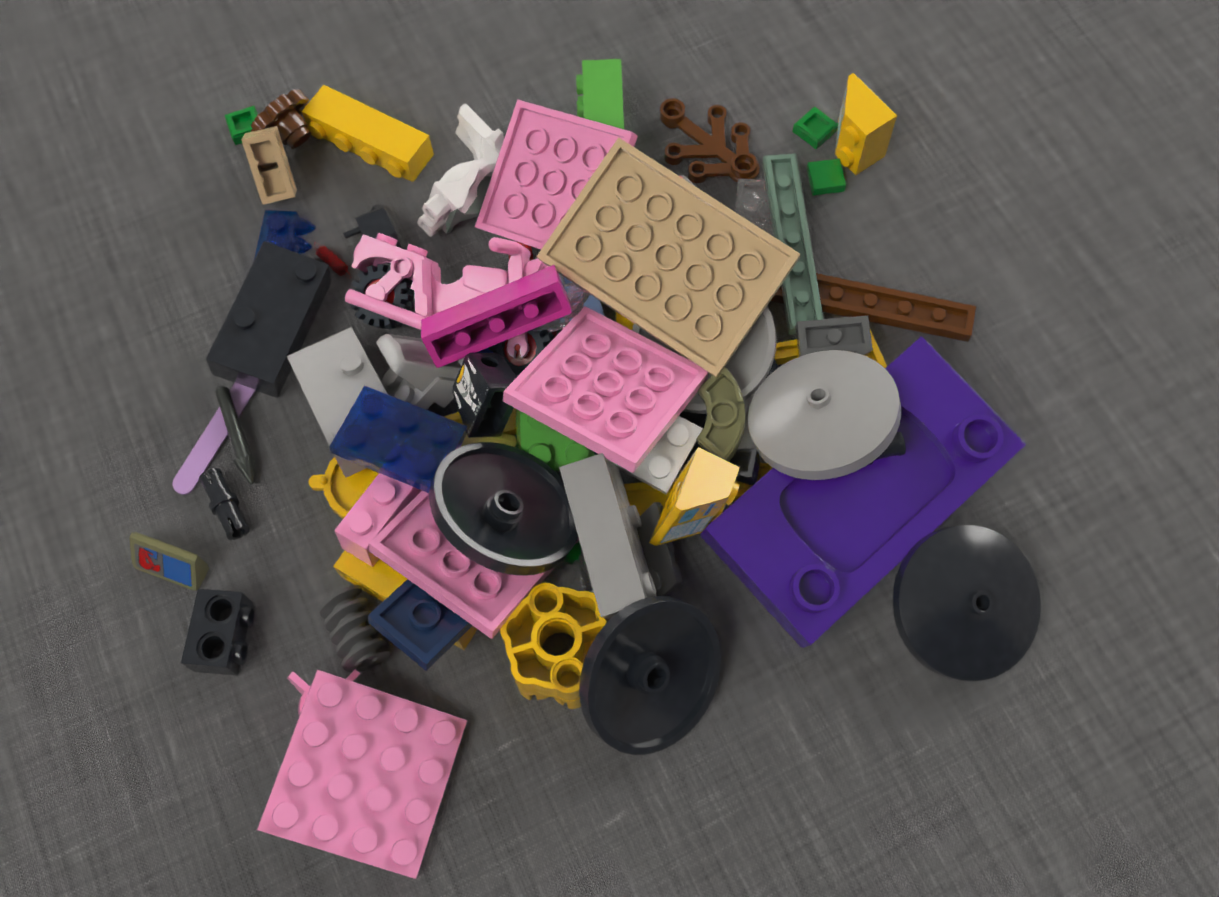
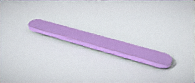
[172,382,256,495]

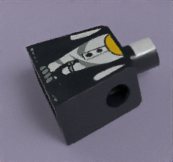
[452,352,517,438]

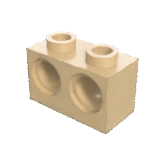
[241,126,297,205]

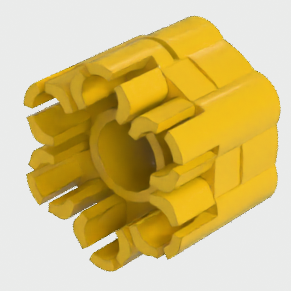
[500,583,607,709]

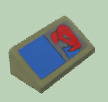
[129,532,209,591]

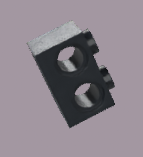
[181,589,255,676]

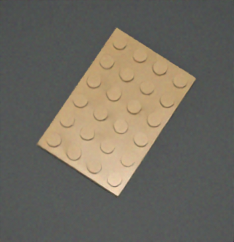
[536,137,800,377]

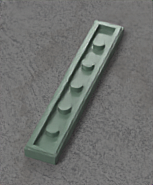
[762,153,823,335]

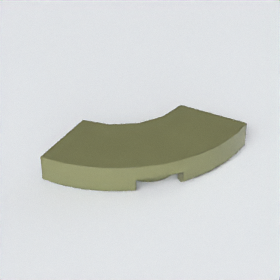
[696,367,746,462]

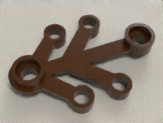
[660,98,760,184]

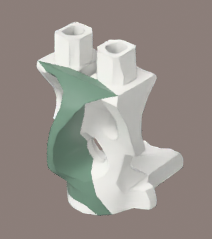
[417,103,504,237]

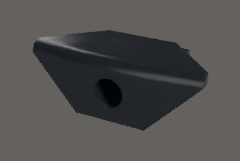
[343,204,401,264]

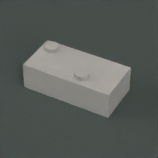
[287,327,412,478]
[559,453,656,620]

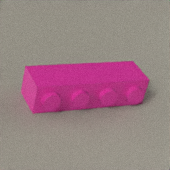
[421,265,572,368]

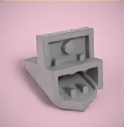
[376,334,461,427]

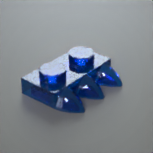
[253,210,316,262]

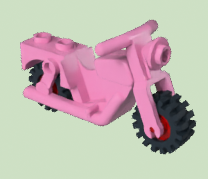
[345,233,554,377]

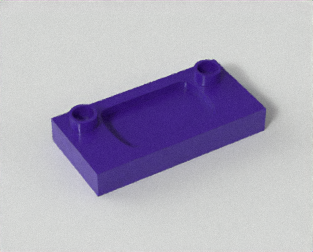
[700,336,1026,648]

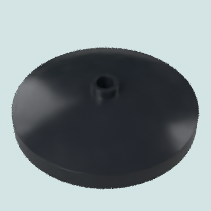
[429,442,578,576]
[893,525,1041,681]
[579,596,721,755]

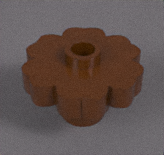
[251,89,311,149]

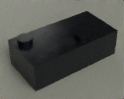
[206,241,331,398]

